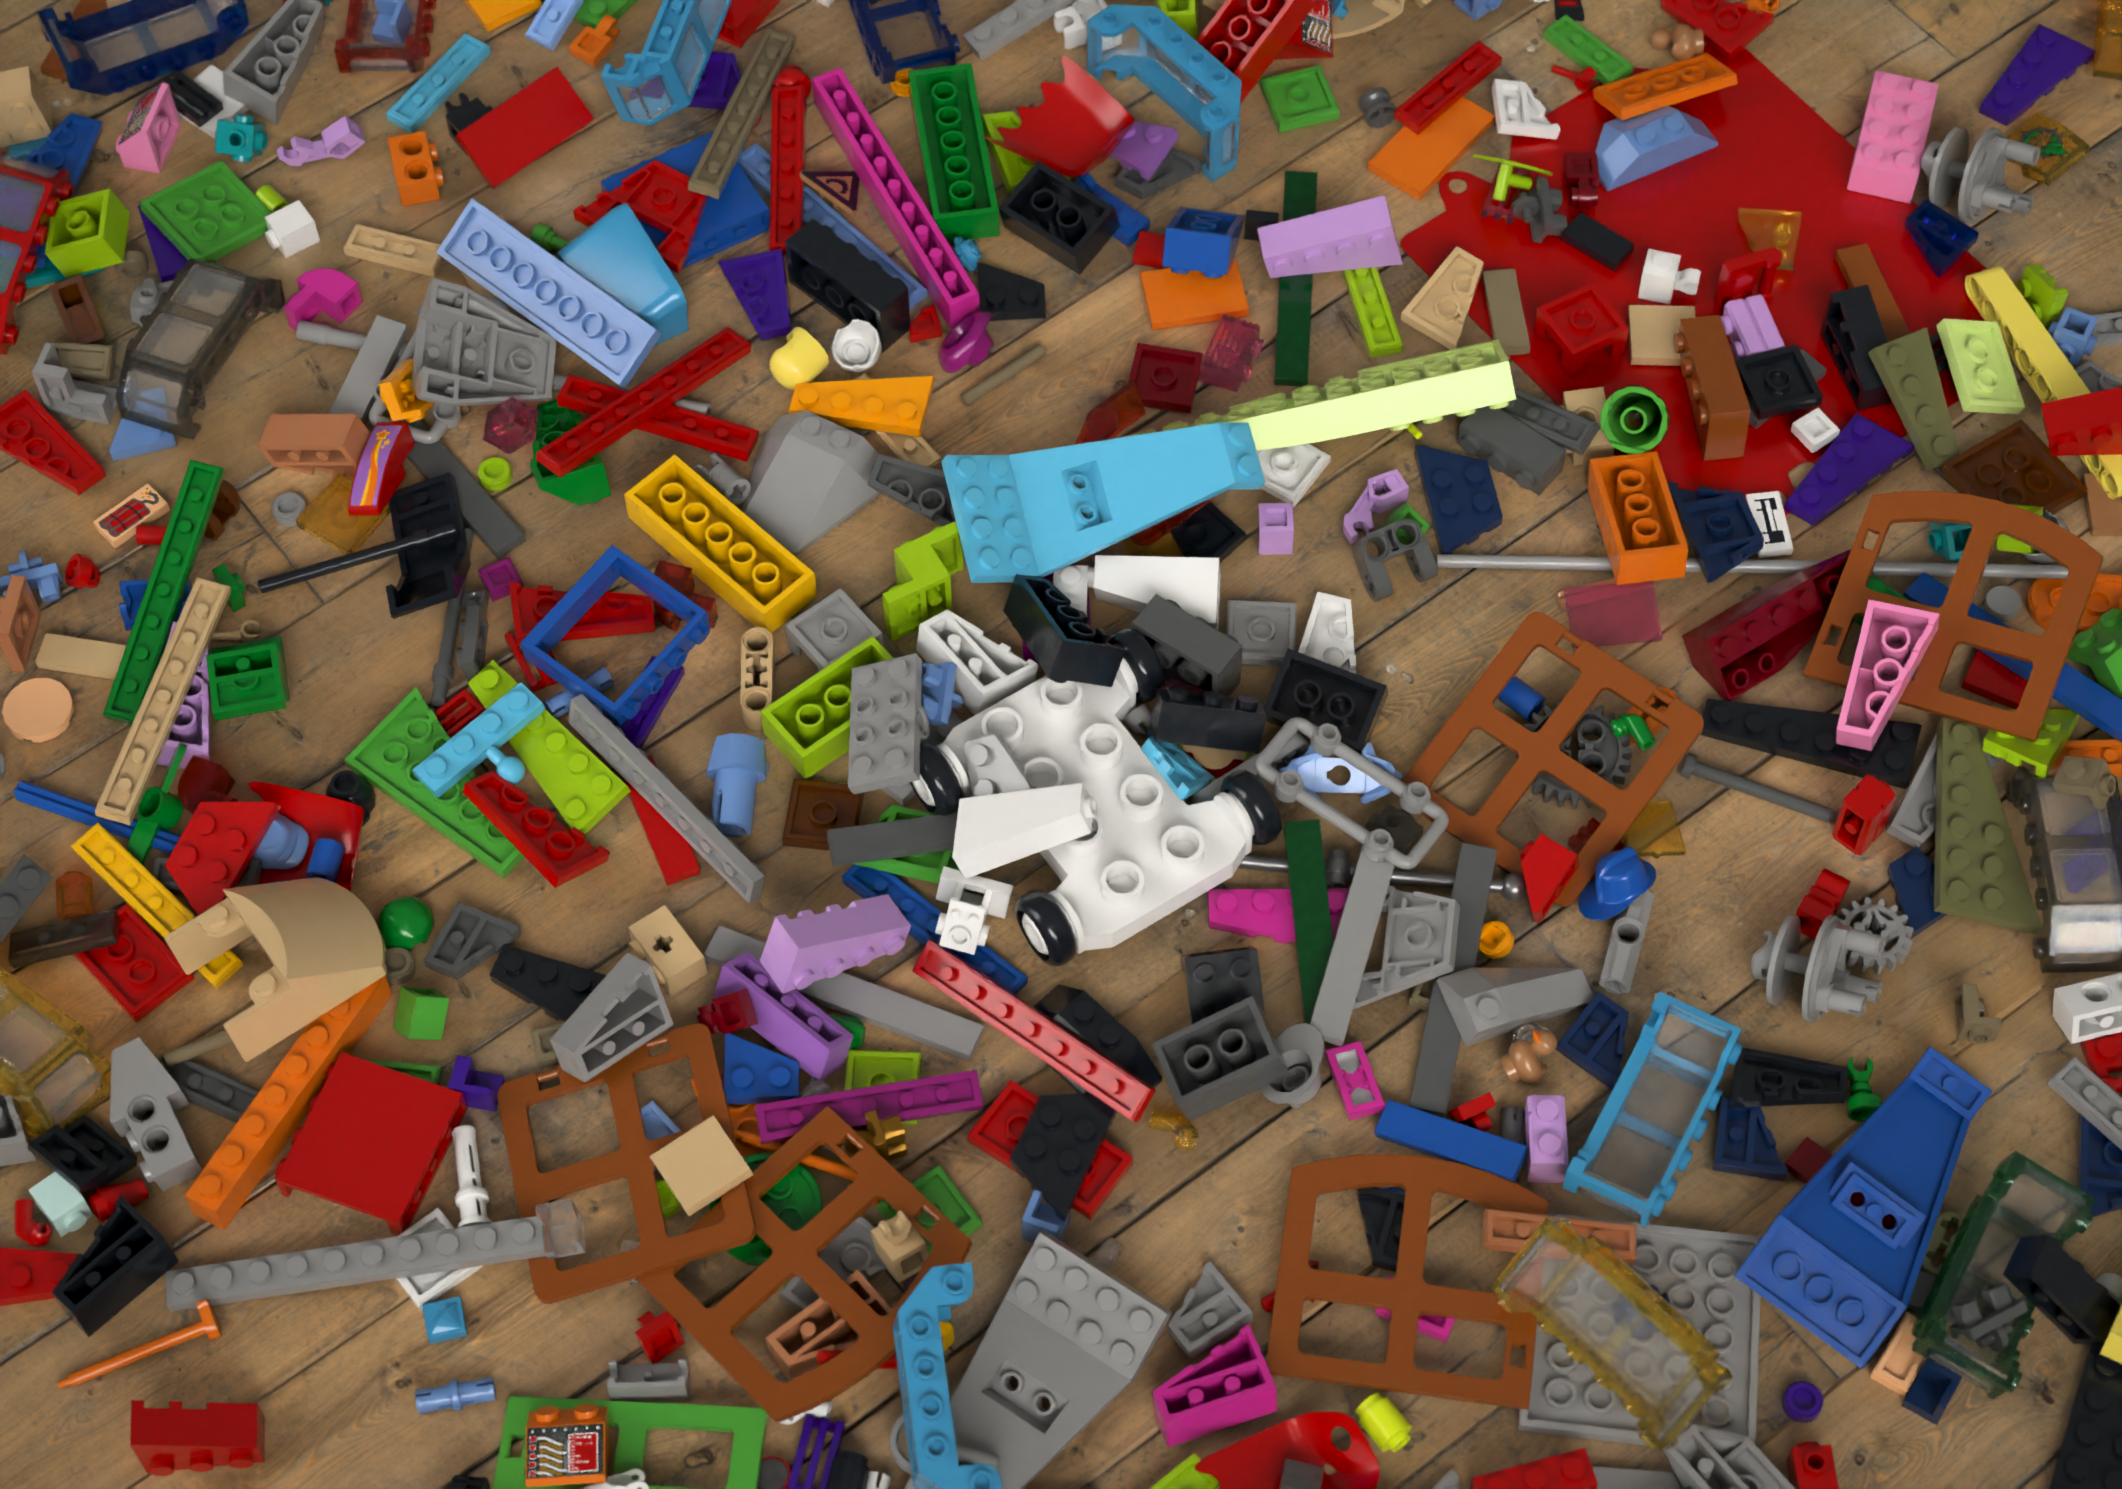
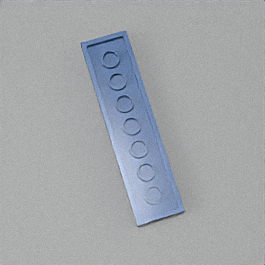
[436,198,662,388]

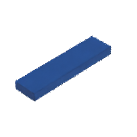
[1374,1099,1528,1183]

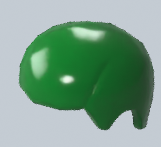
[377,896,434,951]

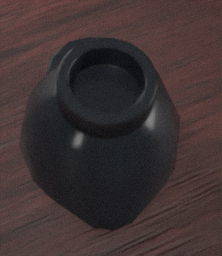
[325,770,376,826]

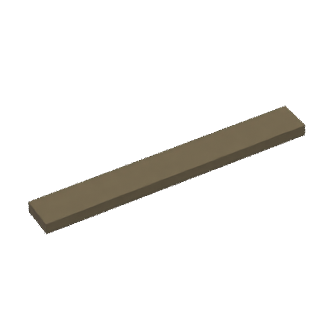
[687,28,796,199]

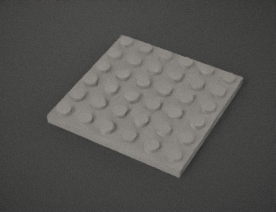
[1518,1213,1761,1448]

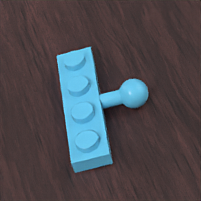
[413,682,545,798]

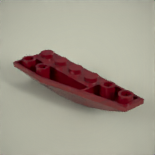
[1682,546,1874,701]

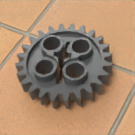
[1516,700,1632,809]

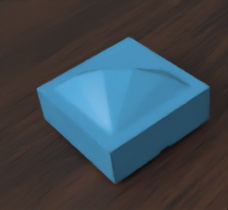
[422,1296,468,1344]

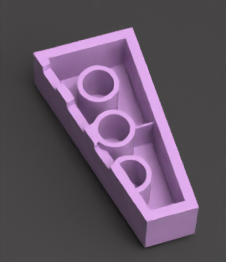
[1257,195,1403,278]
[157,622,211,774]
[760,894,911,994]

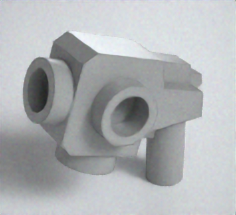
[130,278,183,328]

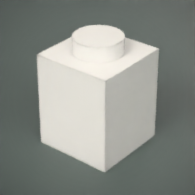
[265,200,320,258]

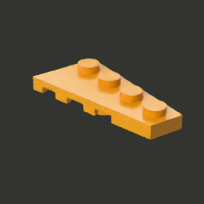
[789,376,934,437]

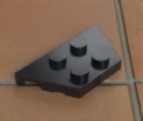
[1010,1093,1118,1222]

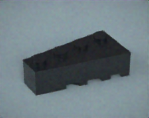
[1003,574,1126,687]

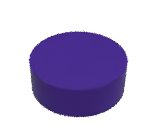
[1782,1381,1823,1423]

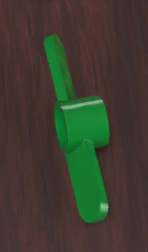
[126,743,187,865]

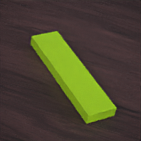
[1342,267,1403,358]

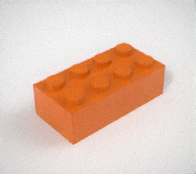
[1587,451,1688,585]

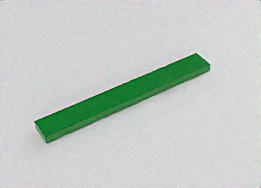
[103,460,225,724]

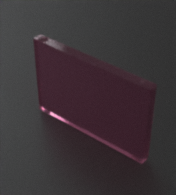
[1564,581,1662,649]

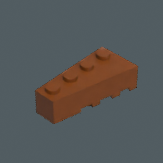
[1673,315,1751,461]

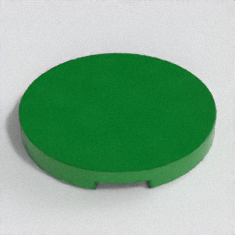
[709,1153,823,1266]

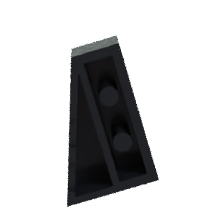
[1820,284,1892,411]

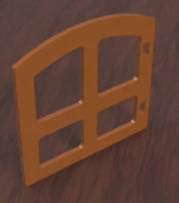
[1803,491,2103,743]
[635,1106,972,1423]
[1266,1154,1549,1410]

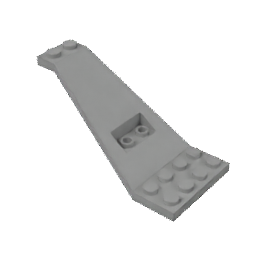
[904,1231,1172,1489]

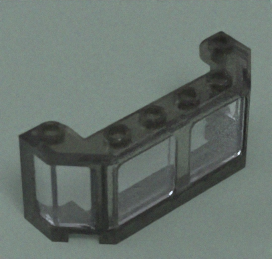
[115,258,285,440]
[2007,766,2122,973]

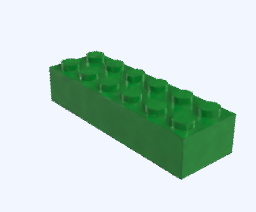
[908,63,1000,242]

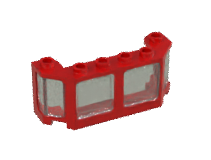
[0,150,74,355]

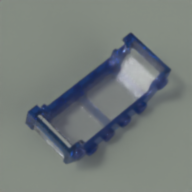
[37,0,249,96]

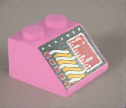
[116,83,182,174]

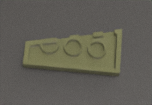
[1868,327,1959,473]

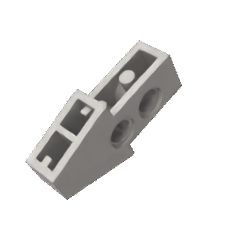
[110,1037,203,1192]

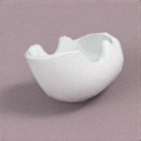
[831,319,882,373]

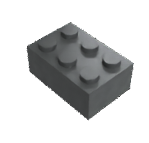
[1132,594,1243,697]
[1152,996,1290,1122]

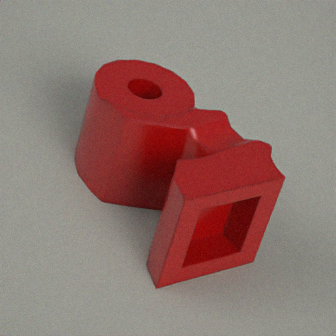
[1795,868,1851,940]

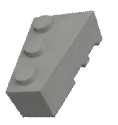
[550,952,674,1083]

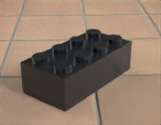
[785,218,910,352]

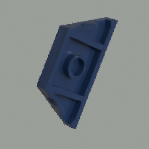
[1414,445,1503,554]
[1667,482,1764,583]
[2076,1113,2122,1221]

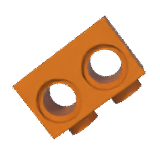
[387,130,444,207]

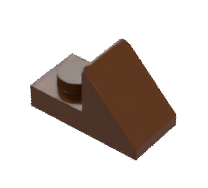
[49,275,105,344]

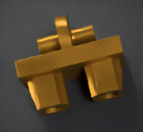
[845,1110,908,1164]

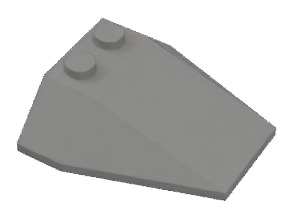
[411,278,557,407]
[741,410,880,557]

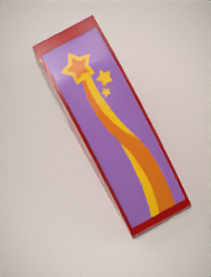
[348,422,415,515]

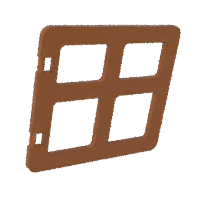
[1402,612,1704,907]
[497,1023,756,1304]

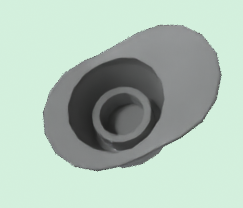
[1262,1023,1324,1109]

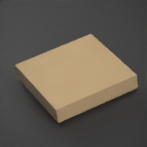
[1627,305,1696,366]
[650,1115,753,1216]

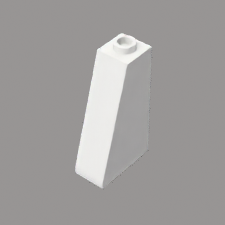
[1088,555,1221,630]
[952,783,1097,878]

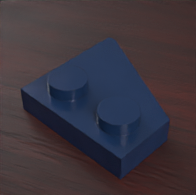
[1887,846,1948,939]
[1555,991,1629,1090]
[1713,1097,1788,1181]

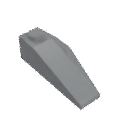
[1436,967,1594,1047]

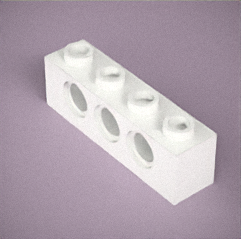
[2052,973,2122,1044]

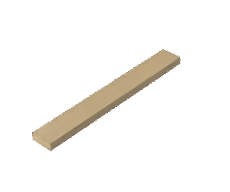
[95,577,231,825]

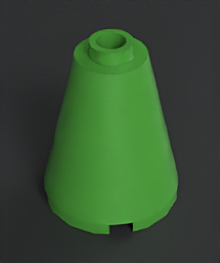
[1600,386,1669,454]

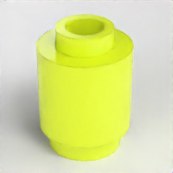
[1355,1393,1412,1452]

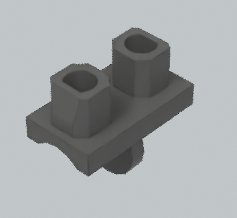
[1512,176,1567,243]
[1948,1282,2029,1352]

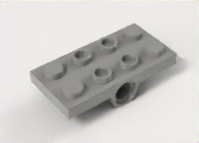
[848,653,930,795]

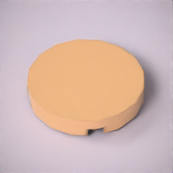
[2,678,75,743]

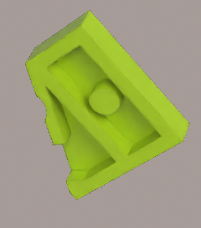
[2017,263,2069,331]

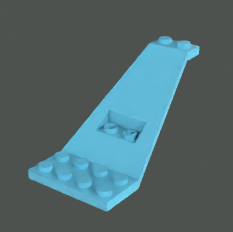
[941,422,1265,583]

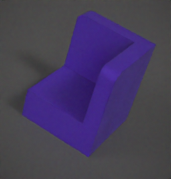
[448,1055,505,1112]

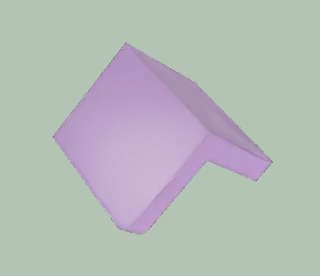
[1258,503,1294,555]

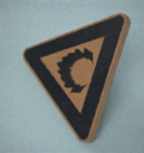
[799,170,861,215]

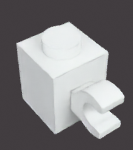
[1638,249,1701,305]

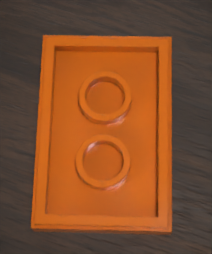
[1140,258,1249,331]

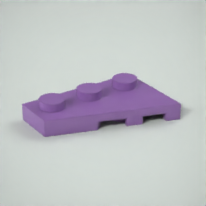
[1108,121,1179,181]

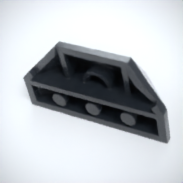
[1033,984,1162,1094]

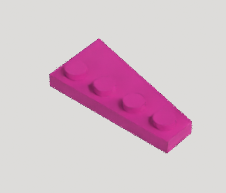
[1208,888,1349,944]

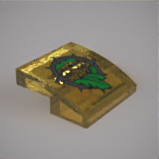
[2006,113,2090,186]

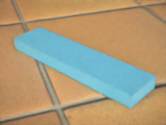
[386,33,491,133]

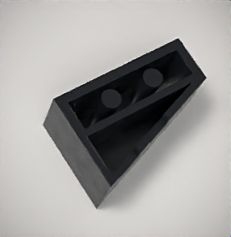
[52,1195,179,1337]

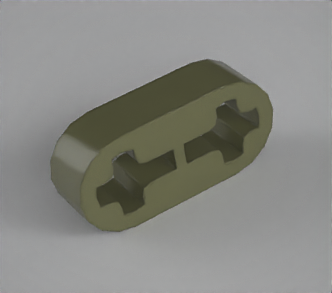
[1920,1211,1969,1279]

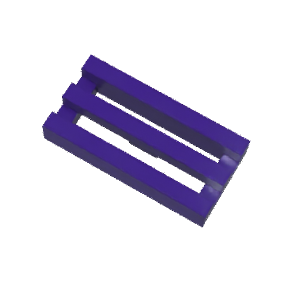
[787,1415,845,1489]

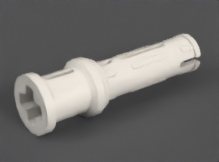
[452,1125,492,1228]

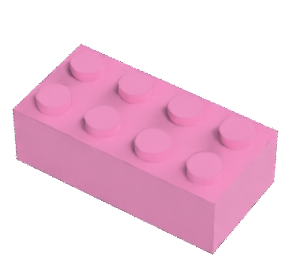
[1846,70,1939,204]

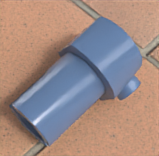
[706,733,769,837]

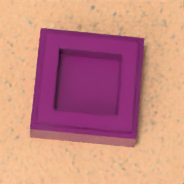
[478,557,524,602]

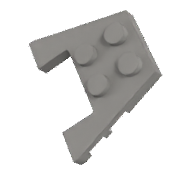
[1353,885,1460,1010]

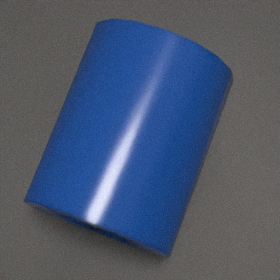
[1498,676,1546,721]
[306,838,345,883]

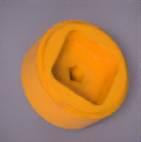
[1478,921,1514,959]

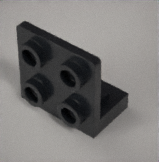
[1180,946,1265,1024]

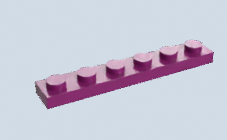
[755,1070,983,1145]

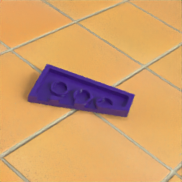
[1978,24,2096,126]
[1784,413,1914,526]

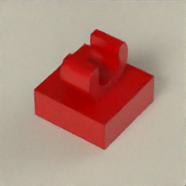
[1448,1092,1496,1132]
[635,1311,685,1364]

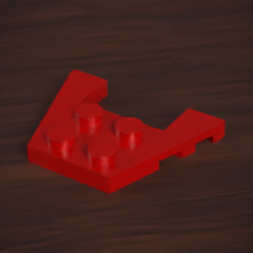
[573,160,709,273]

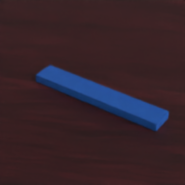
[842,864,1028,995]

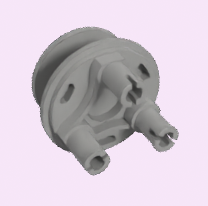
[1920,127,2041,224]
[1751,915,1885,1024]

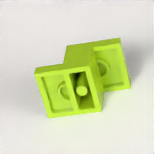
[882,521,964,642]

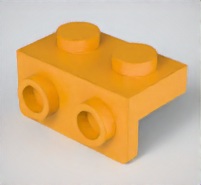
[378,358,436,423]

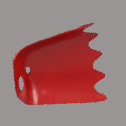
[983,56,1134,177]
[248,782,364,891]
[1195,1411,1380,1489]

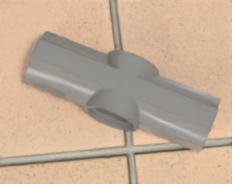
[1599,890,1655,995]

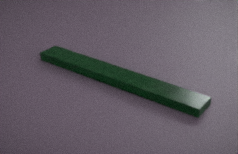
[1274,171,1317,386]

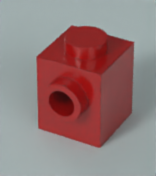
[1786,1441,1839,1489]

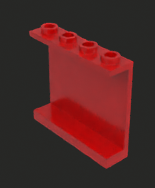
[275,1052,468,1236]

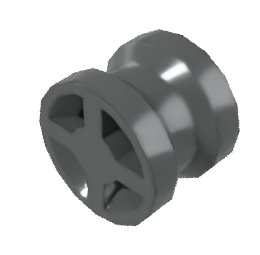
[1359,87,1396,128]

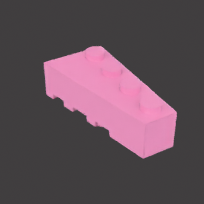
[1836,599,1940,751]

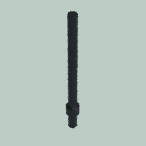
[258,523,459,594]

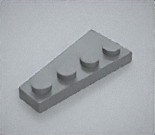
[1886,730,2002,848]

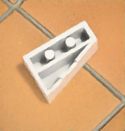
[916,609,1038,715]

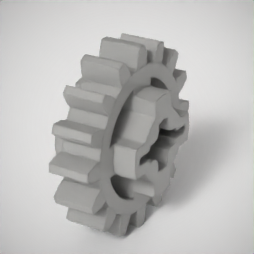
[1838,897,1914,975]

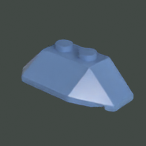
[1595,106,1718,192]

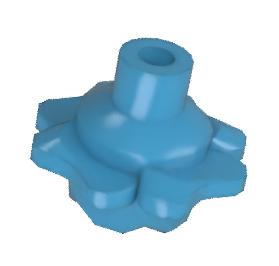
[953,236,981,272]

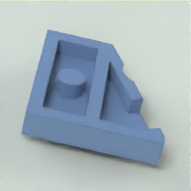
[110,387,177,461]

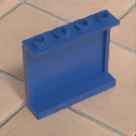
[601,131,770,273]

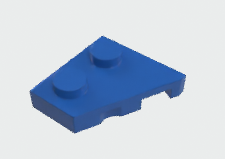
[724,1034,800,1104]

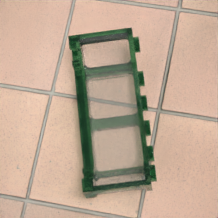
[1912,1151,2095,1400]

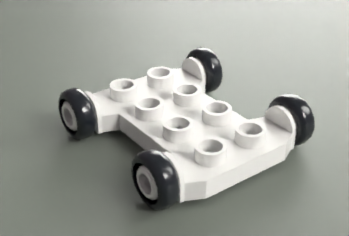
[909,628,1282,966]

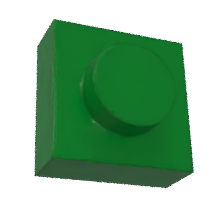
[212,563,246,612]

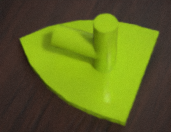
[1473,154,1552,201]

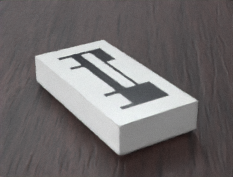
[1745,491,1794,559]

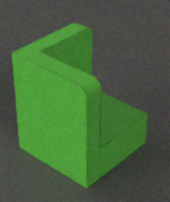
[393,986,450,1040]

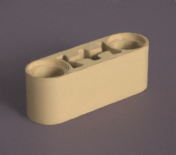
[740,627,775,731]

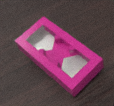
[1325,1041,1385,1121]

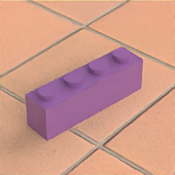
[713,951,854,1082]

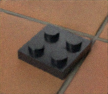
[1735,345,1823,420]

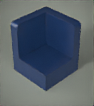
[1902,1358,1962,1425]

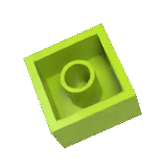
[45,188,130,278]

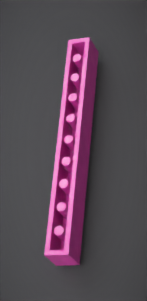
[812,67,980,330]

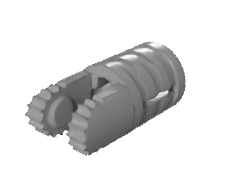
[693,452,751,506]

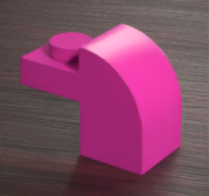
[284,268,363,330]

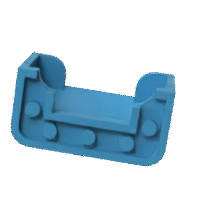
[556,203,688,347]

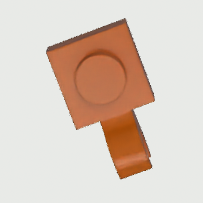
[568,14,620,67]

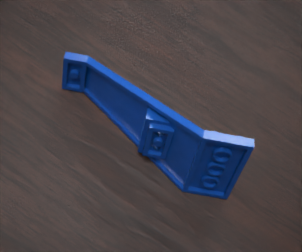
[1734,1046,1992,1369]

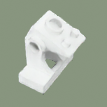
[935,866,1013,955]

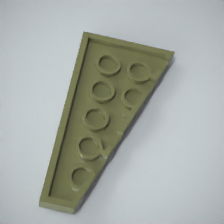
[1934,718,2042,934]

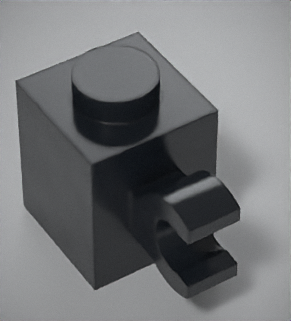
[445,93,493,155]

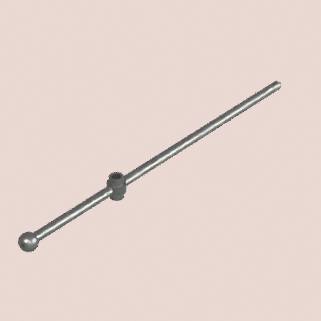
[1238,850,1525,902]

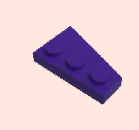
[718,249,792,341]

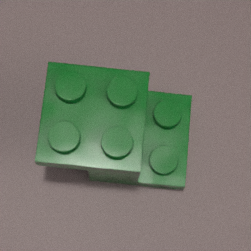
[206,636,290,721]

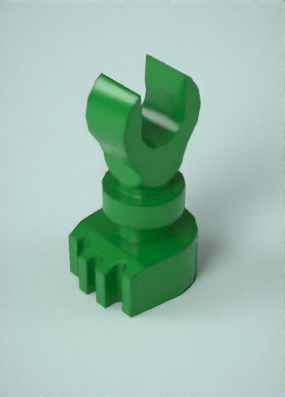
[1846,1057,1882,1122]

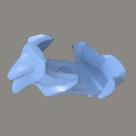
[1278,743,1403,804]

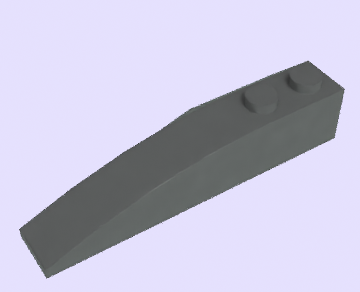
[867,454,956,526]

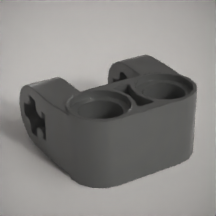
[1352,519,1438,601]

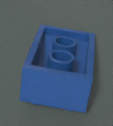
[1162,207,1245,278]

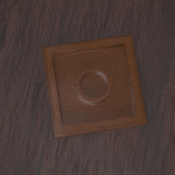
[782,779,864,851]

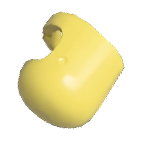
[769,327,829,390]

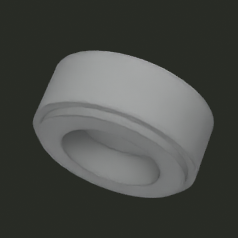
[271,492,307,527]
[1984,586,2021,621]

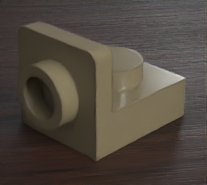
[1955,983,2002,1044]

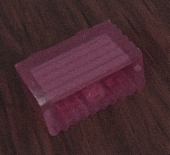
[1199,314,1264,392]

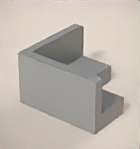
[32,342,123,425]

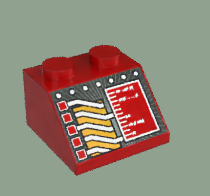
[1274,0,1333,60]

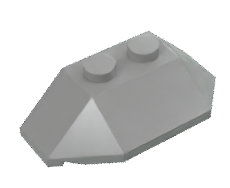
[1664,1424,1795,1489]

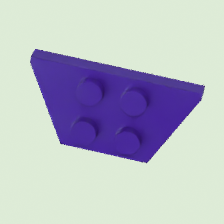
[631,51,742,110]

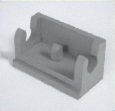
[607,1358,690,1403]

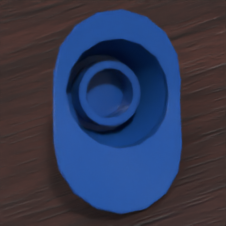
[1578,846,1657,921]

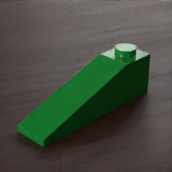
[530,399,611,506]

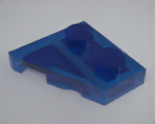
[1905,199,1979,278]

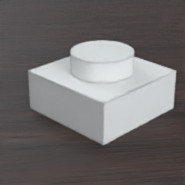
[1791,408,1840,453]

